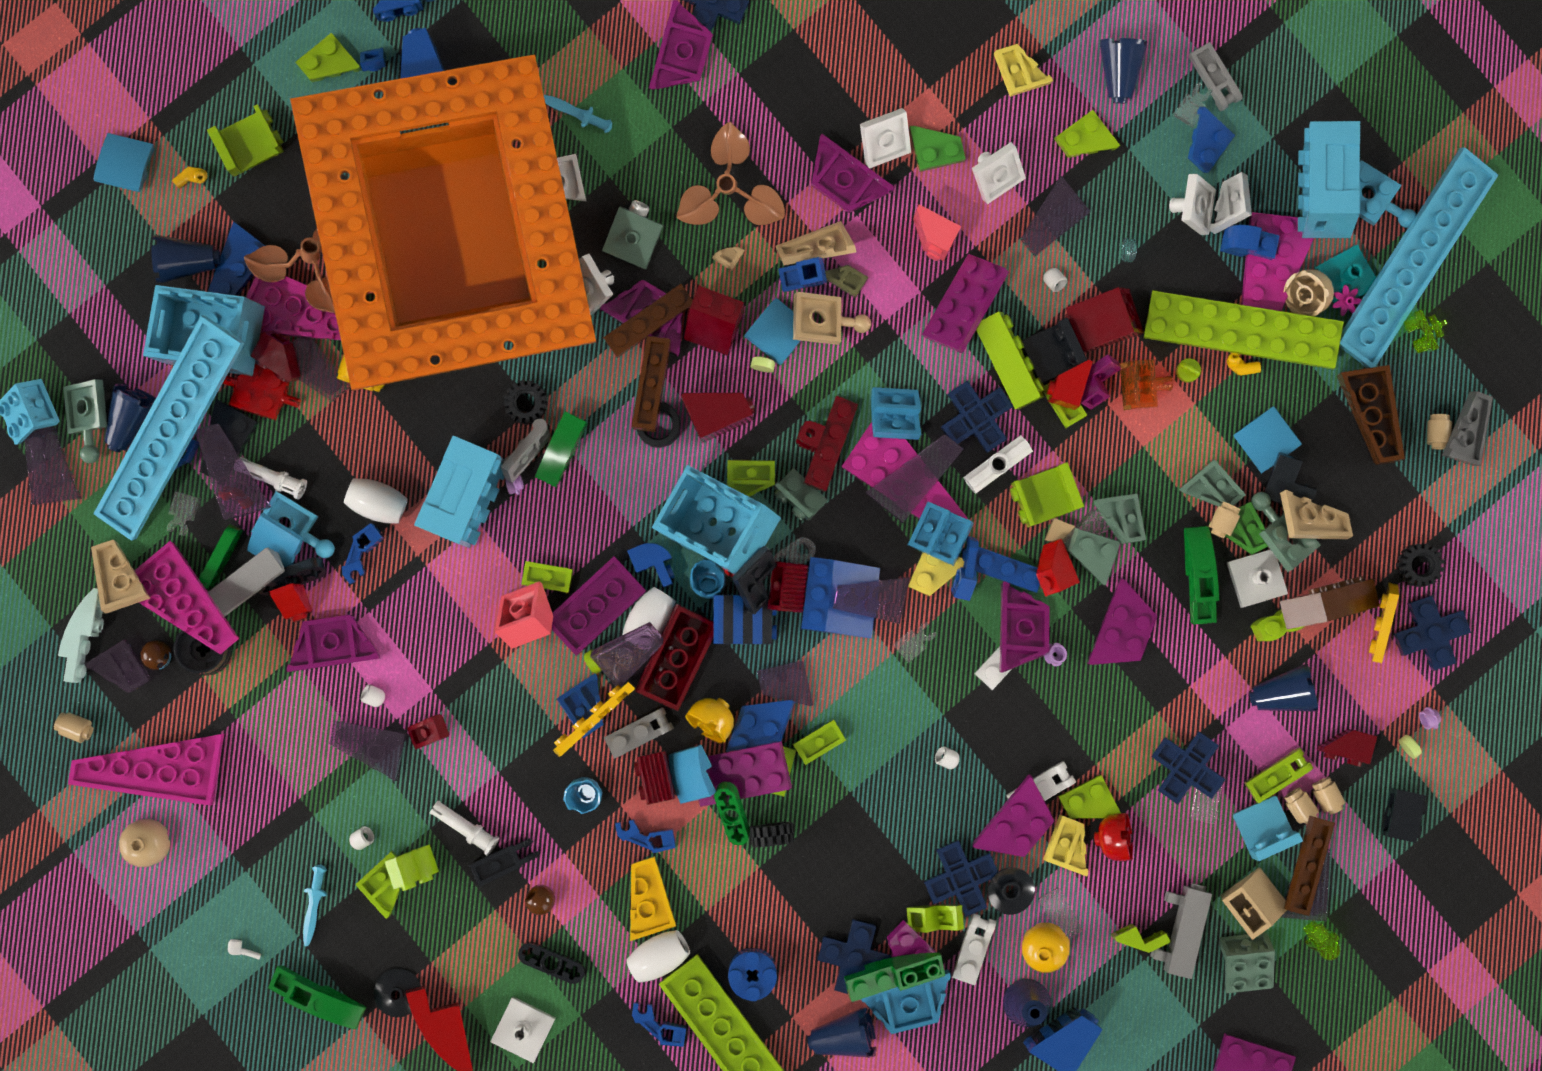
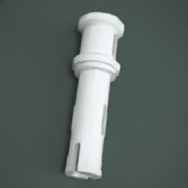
[234,457,307,500]
[430,801,500,856]

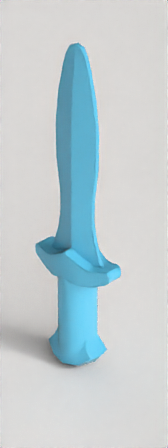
[544,95,612,133]
[303,865,327,946]

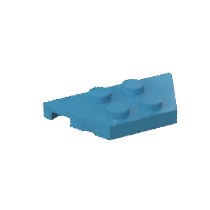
[860,969,951,1034]

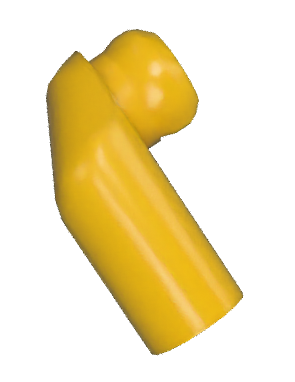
[172,167,208,189]
[1227,353,1261,376]

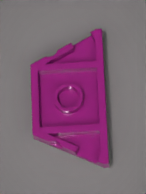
[649,0,713,90]
[811,134,895,213]
[600,280,683,356]
[1087,578,1158,665]
[999,581,1050,673]
[287,615,380,672]
[972,774,1054,857]

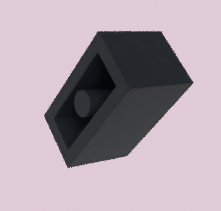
[1381,788,1427,843]

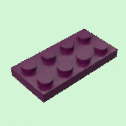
[922,254,1009,354]
[552,556,647,656]
[699,741,792,807]

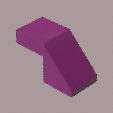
[1081,354,1122,410]

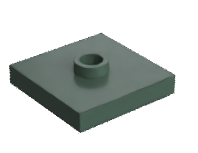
[602,206,664,269]

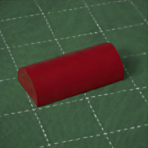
[635,604,714,711]

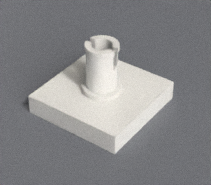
[860,108,911,169]
[972,142,1026,204]
[1169,174,1216,235]
[579,254,614,315]
[1226,549,1288,608]
[490,997,556,1063]

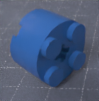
[728,948,777,1001]

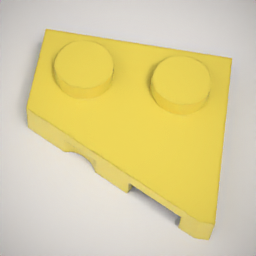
[994,44,1053,97]
[908,552,964,596]
[1043,815,1088,876]

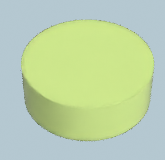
[751,357,775,373]
[1399,735,1422,759]

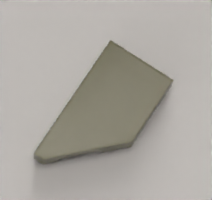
[825,265,868,298]

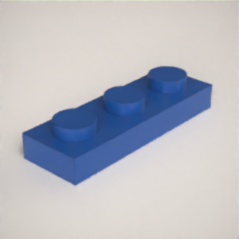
[974,547,1040,593]

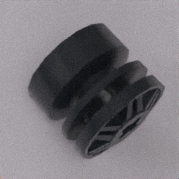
[173,630,233,676]

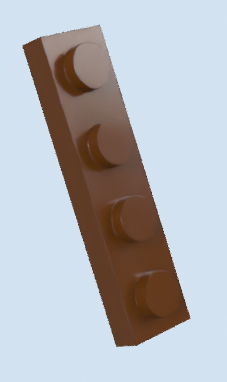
[603,284,693,358]
[631,336,671,432]
[1284,816,1335,916]

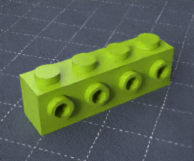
[976,311,1045,410]

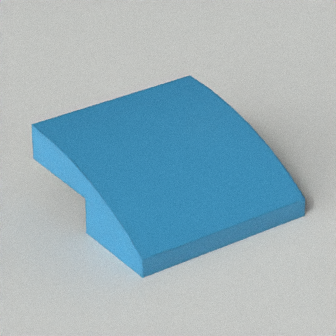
[93,133,155,192]
[744,298,801,366]
[871,387,921,440]
[1233,406,1302,474]
[908,502,974,566]
[247,513,303,567]
[669,745,716,804]

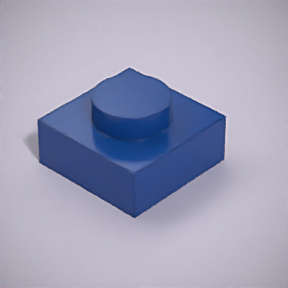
[360,48,386,71]

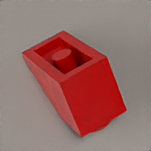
[1046,360,1093,410]
[1036,538,1080,596]
[269,583,313,622]

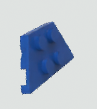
[726,700,795,752]

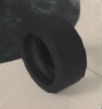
[637,402,681,448]

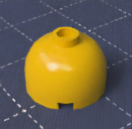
[685,698,734,744]
[1022,923,1070,973]

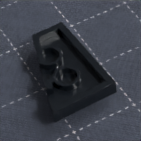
[200,399,258,484]

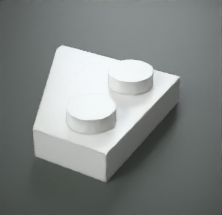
[1210,172,1252,234]

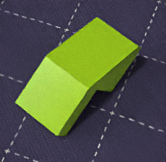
[907,904,964,933]
[1110,923,1170,953]

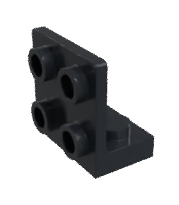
[1022,318,1087,383]

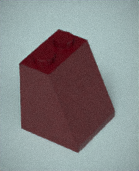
[684,286,744,356]
[1065,287,1145,353]
[681,393,756,443]

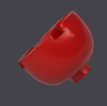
[1094,813,1133,862]

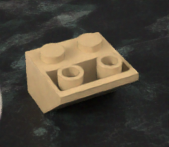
[1221,867,1287,940]

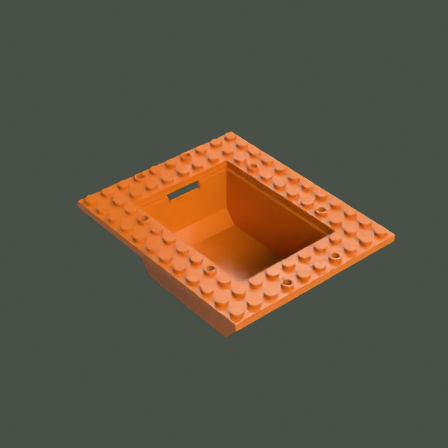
[290,54,596,391]

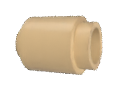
[1427,414,1452,450]
[1209,501,1241,538]
[54,712,94,743]
[1312,777,1345,815]
[1284,787,1319,825]

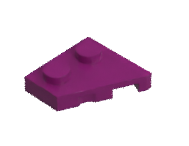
[887,920,937,957]

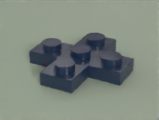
[683,0,749,32]
[941,380,1014,453]
[1393,595,1471,671]
[1151,732,1226,805]
[924,840,998,917]
[817,919,892,994]

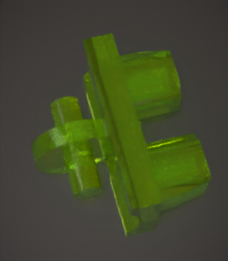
[1403,309,1447,353]
[1302,920,1340,960]

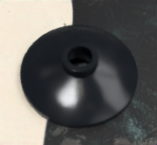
[987,867,1035,915]
[374,968,422,1017]

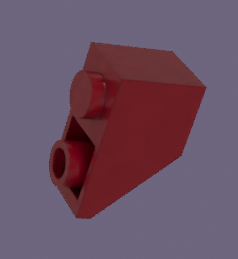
[250,330,301,383]
[1317,729,1377,767]

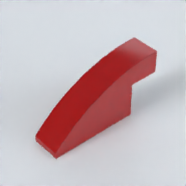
[406,986,473,1071]

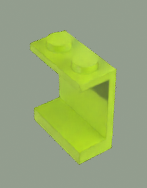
[207,104,284,177]
[1010,462,1084,528]

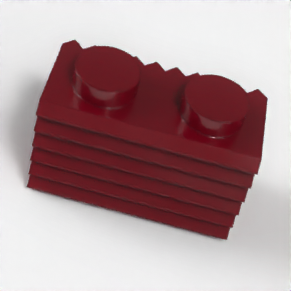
[768,561,808,613]
[634,751,676,805]

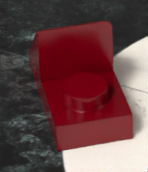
[407,714,449,750]

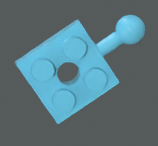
[1359,160,1417,228]
[251,491,335,558]

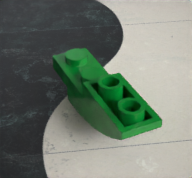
[1184,526,1219,625]
[844,953,946,1002]
[268,965,366,1030]

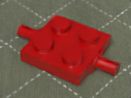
[222,364,301,421]

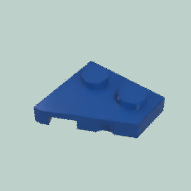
[1188,107,1235,173]
[557,674,603,739]

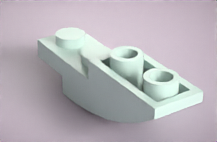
[58,588,104,683]

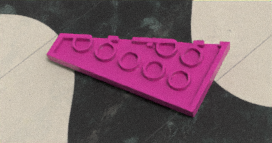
[1241,212,1314,311]
[246,276,341,341]
[842,422,973,527]
[134,541,239,654]
[68,734,224,806]

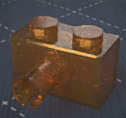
[1120,359,1173,411]

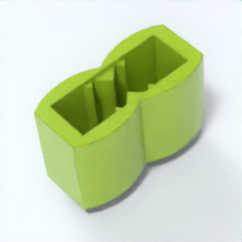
[1251,609,1305,642]
[384,844,439,891]

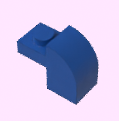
[1220,225,1280,260]
[778,257,827,292]
[627,543,675,588]

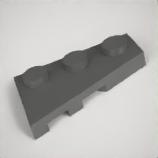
[1442,391,1493,466]

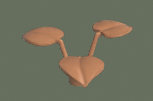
[676,122,785,225]
[244,229,335,313]

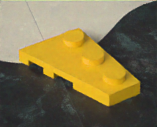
[1368,583,1399,663]
[630,856,676,941]

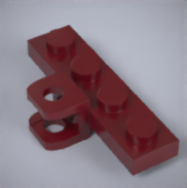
[795,396,858,492]

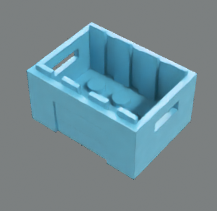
[1298,121,1360,238]
[143,285,265,376]
[414,436,505,548]
[652,465,781,575]

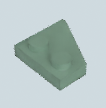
[1179,459,1246,507]
[1094,493,1146,544]
[1068,528,1120,585]

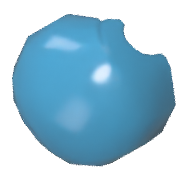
[689,560,725,599]
[563,777,602,814]

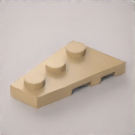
[91,540,150,614]

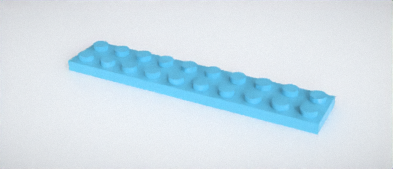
[1339,147,1498,368]
[94,315,245,541]

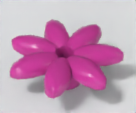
[1332,285,1362,316]

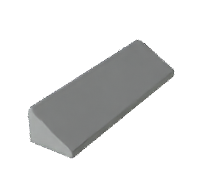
[208,548,285,617]

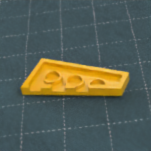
[553,682,635,757]

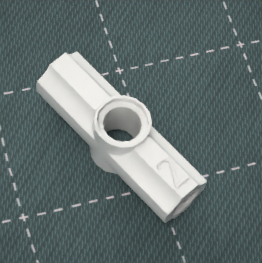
[963,435,1033,494]

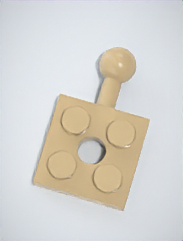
[793,292,871,345]

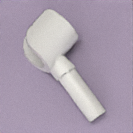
[228,939,261,959]

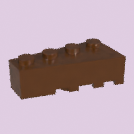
[1337,365,1405,465]
[1280,576,1380,629]

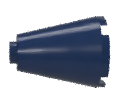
[1100,38,1148,104]
[151,235,221,283]
[104,383,156,453]
[1249,664,1318,712]
[1003,978,1051,1028]
[807,1008,877,1058]

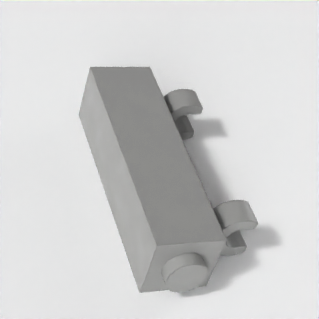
[1150,883,1212,979]

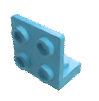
[0,379,60,445]
[1233,796,1303,861]

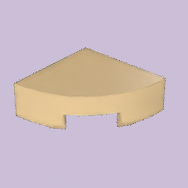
[712,247,745,271]
[1045,518,1076,542]

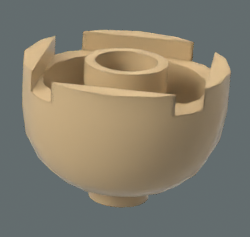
[1284,269,1334,317]
[119,819,170,867]

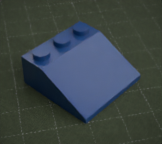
[801,557,880,639]

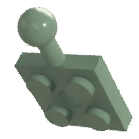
[63,379,107,464]
[1251,492,1321,572]

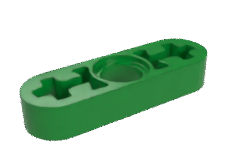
[199,524,243,590]
[714,782,750,845]

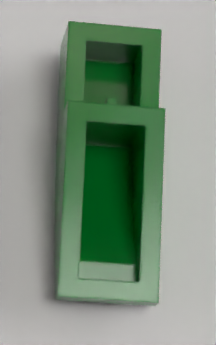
[535,411,588,488]

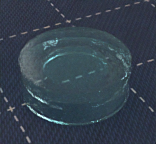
[1121,238,1137,262]

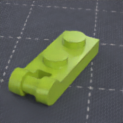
[1244,747,1313,804]

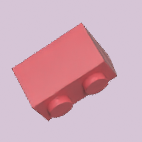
[913,204,961,261]
[495,581,553,649]

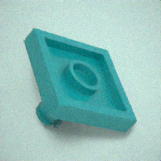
[1314,244,1376,309]

